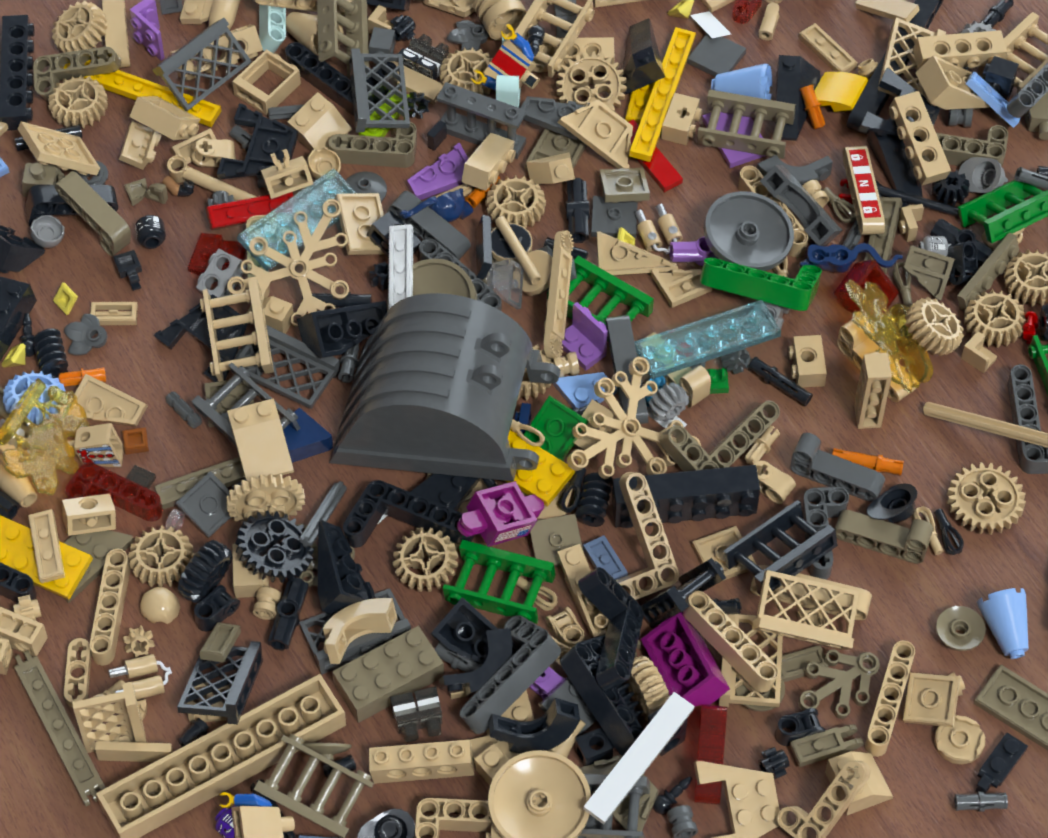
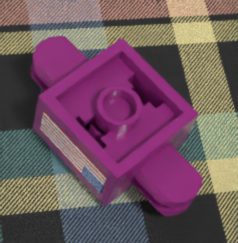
[457,481,544,547]

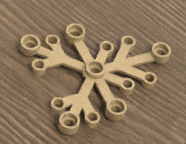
[227,199,349,327]
[567,357,701,479]

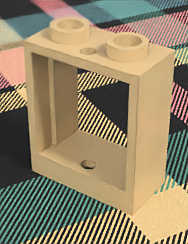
[232,49,301,116]
[129,96,200,140]

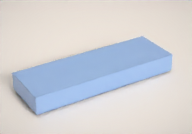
[966,72,1021,128]

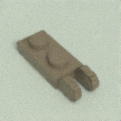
[790,724,864,767]

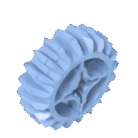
[3,370,67,427]

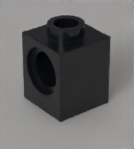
[575,727,615,767]

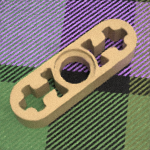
[64,638,92,708]

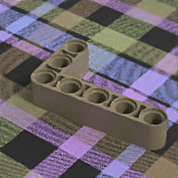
[659,401,780,472]

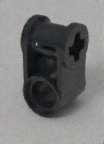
[947,241,978,285]
[194,585,240,632]
[775,708,825,746]

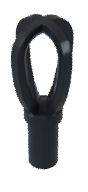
[558,468,587,513]
[934,509,964,555]

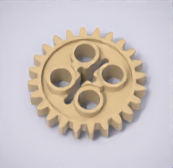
[556,51,627,112]
[947,462,1026,535]
[226,473,305,524]

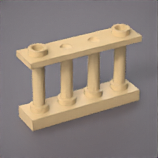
[514,0,595,78]
[977,12,1048,94]
[200,279,274,382]

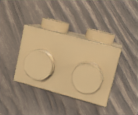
[119,121,161,170]

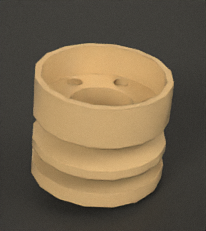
[473,0,527,41]

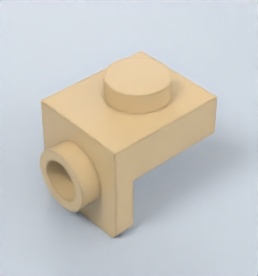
[898,204,924,242]

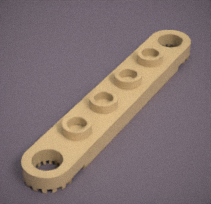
[544,230,574,359]

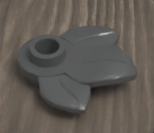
[447,20,489,51]
[64,314,107,355]

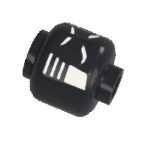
[135,215,166,249]

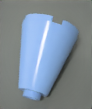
[711,64,772,100]
[977,588,1029,659]

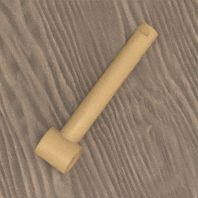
[167,155,260,201]

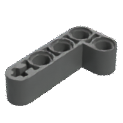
[386,191,471,260]
[790,433,885,502]
[802,487,849,580]

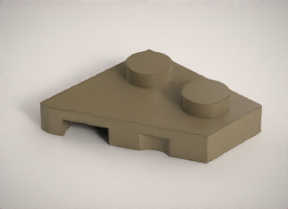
[903,245,954,300]

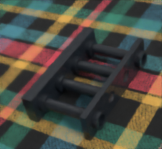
[723,500,838,595]
[641,558,726,628]

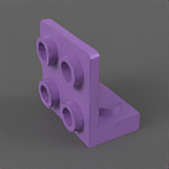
[130,0,165,61]
[562,302,607,371]

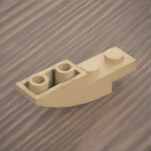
[556,544,609,638]

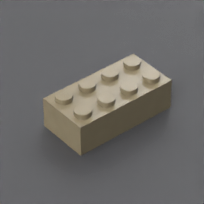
[332,625,444,723]

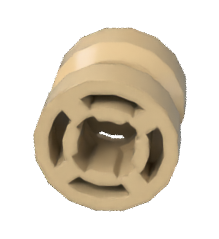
[802,180,829,208]
[552,352,579,378]
[253,587,281,620]

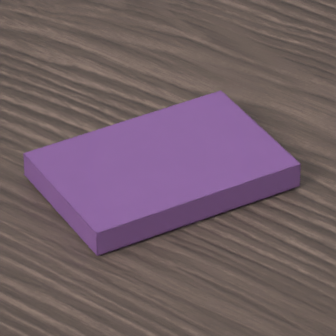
[702,112,765,168]

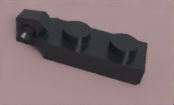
[975,732,1028,794]

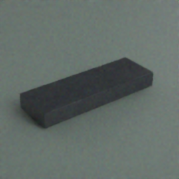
[475,215,492,279]

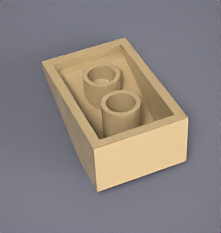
[916,55,990,110]
[227,398,294,482]

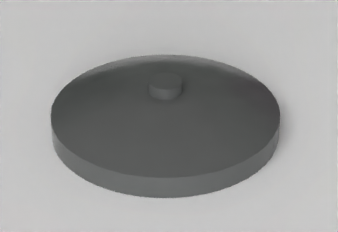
[703,191,794,271]

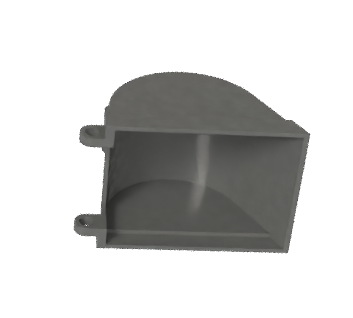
[329,293,561,481]

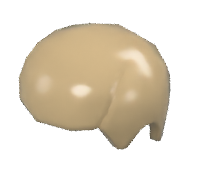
[307,147,341,181]
[140,587,180,624]

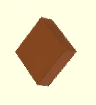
[122,427,149,455]

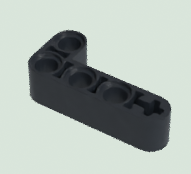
[25,185,118,227]

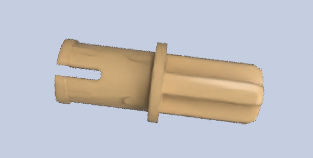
[744,425,780,465]

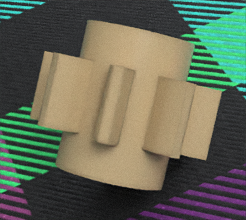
[13,594,42,621]
[123,625,155,658]

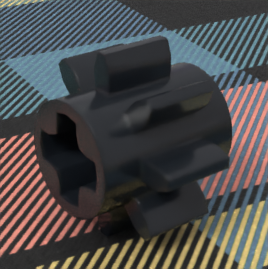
[390,14,416,42]
[402,92,430,118]
[369,261,389,291]
[758,747,790,779]

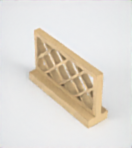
[878,17,946,97]
[752,570,860,650]
[719,614,784,707]
[72,682,147,753]

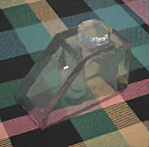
[487,259,524,310]

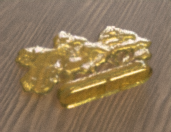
[845,279,933,393]
[0,378,90,495]

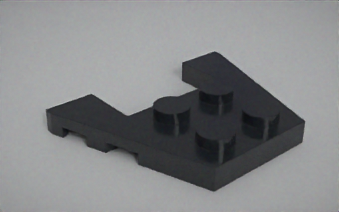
[859,68,940,142]
[217,103,298,179]
[154,294,248,382]

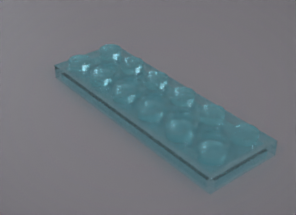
[237,168,356,271]
[635,300,781,379]

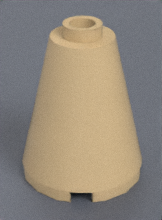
[286,12,343,56]

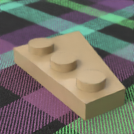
[63,374,148,426]

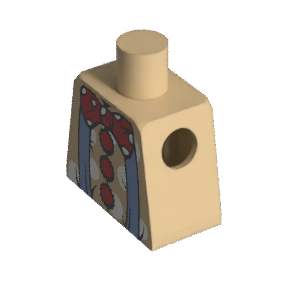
[64,423,124,467]

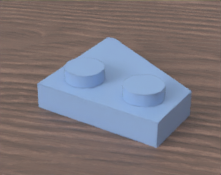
[553,372,617,409]

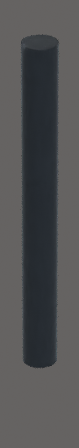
[877,185,959,217]

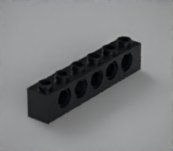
[0,15,35,131]

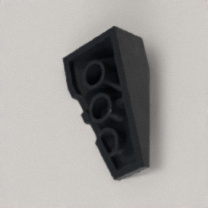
[621,18,665,94]
[775,55,820,141]
[867,119,923,206]
[0,225,45,273]
[296,301,387,358]
[318,520,375,615]
[431,597,520,664]

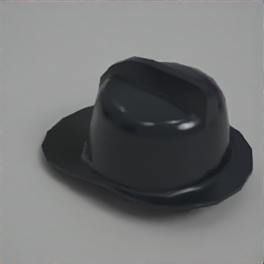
[866,483,918,523]
[357,808,415,838]

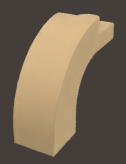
[323,598,397,664]

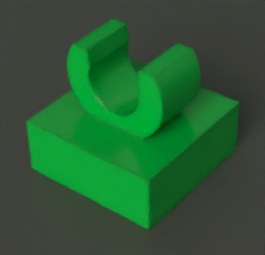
[706,368,729,394]

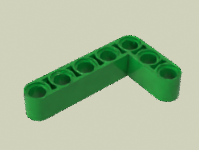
[700,258,822,311]

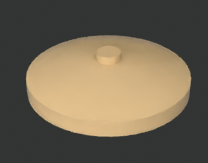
[488,750,591,838]

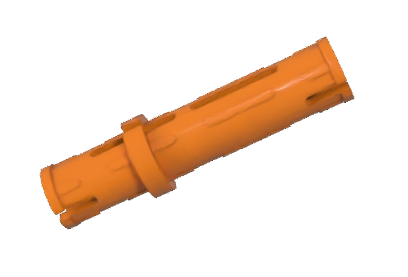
[832,448,904,476]

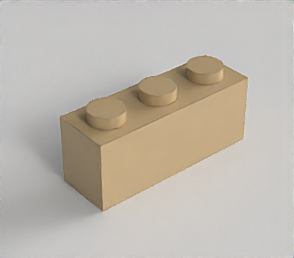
[462,133,516,191]

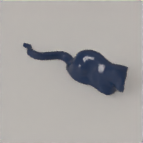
[400,188,474,222]
[800,243,903,273]

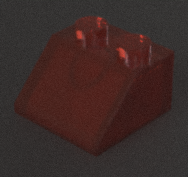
[833,260,899,321]

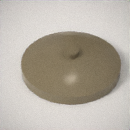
[387,259,477,312]

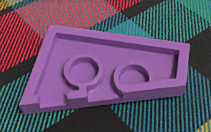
[407,143,468,200]

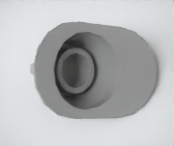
[958,157,1008,193]

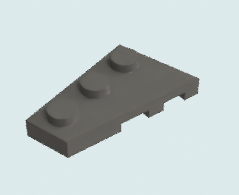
[520,96,590,140]

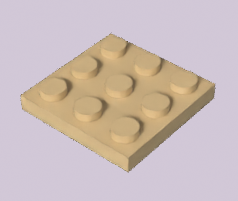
[18,121,100,176]

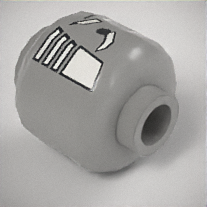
[918,236,952,256]

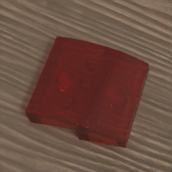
[187,233,247,276]

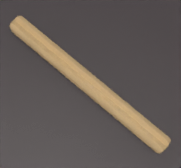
[923,402,1048,448]

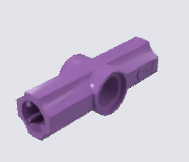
[669,236,719,266]

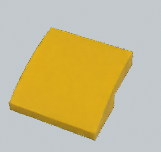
[814,72,868,112]

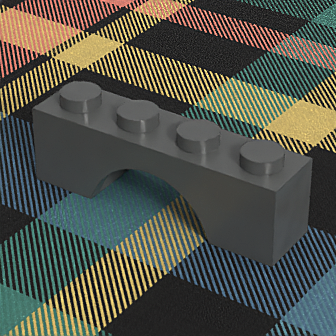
[760,165,843,246]

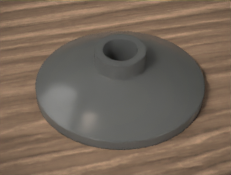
[343,171,387,202]

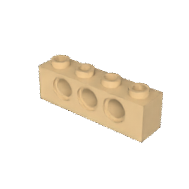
[170,24,263,80]
[913,30,1007,70]
[530,37,615,72]
[889,91,951,186]
[854,352,892,429]
[369,740,474,784]

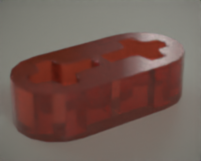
[732,0,762,24]

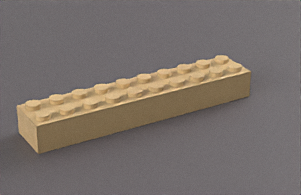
[96,674,346,838]

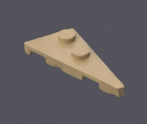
[596,231,678,275]

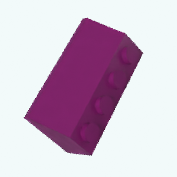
[641,612,730,706]

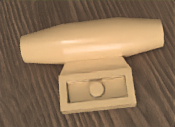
[180,0,240,30]
[0,430,37,508]

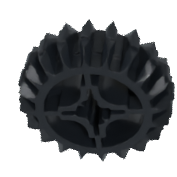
[178,540,232,603]

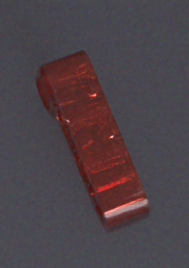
[65,462,163,522]
[694,704,727,805]

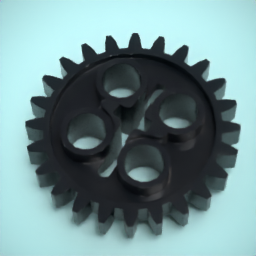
[235,510,314,583]

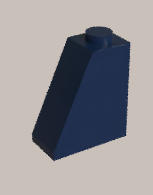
[283,407,333,463]

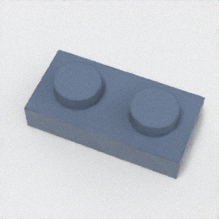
[583,535,628,580]

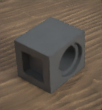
[369,27,396,54]

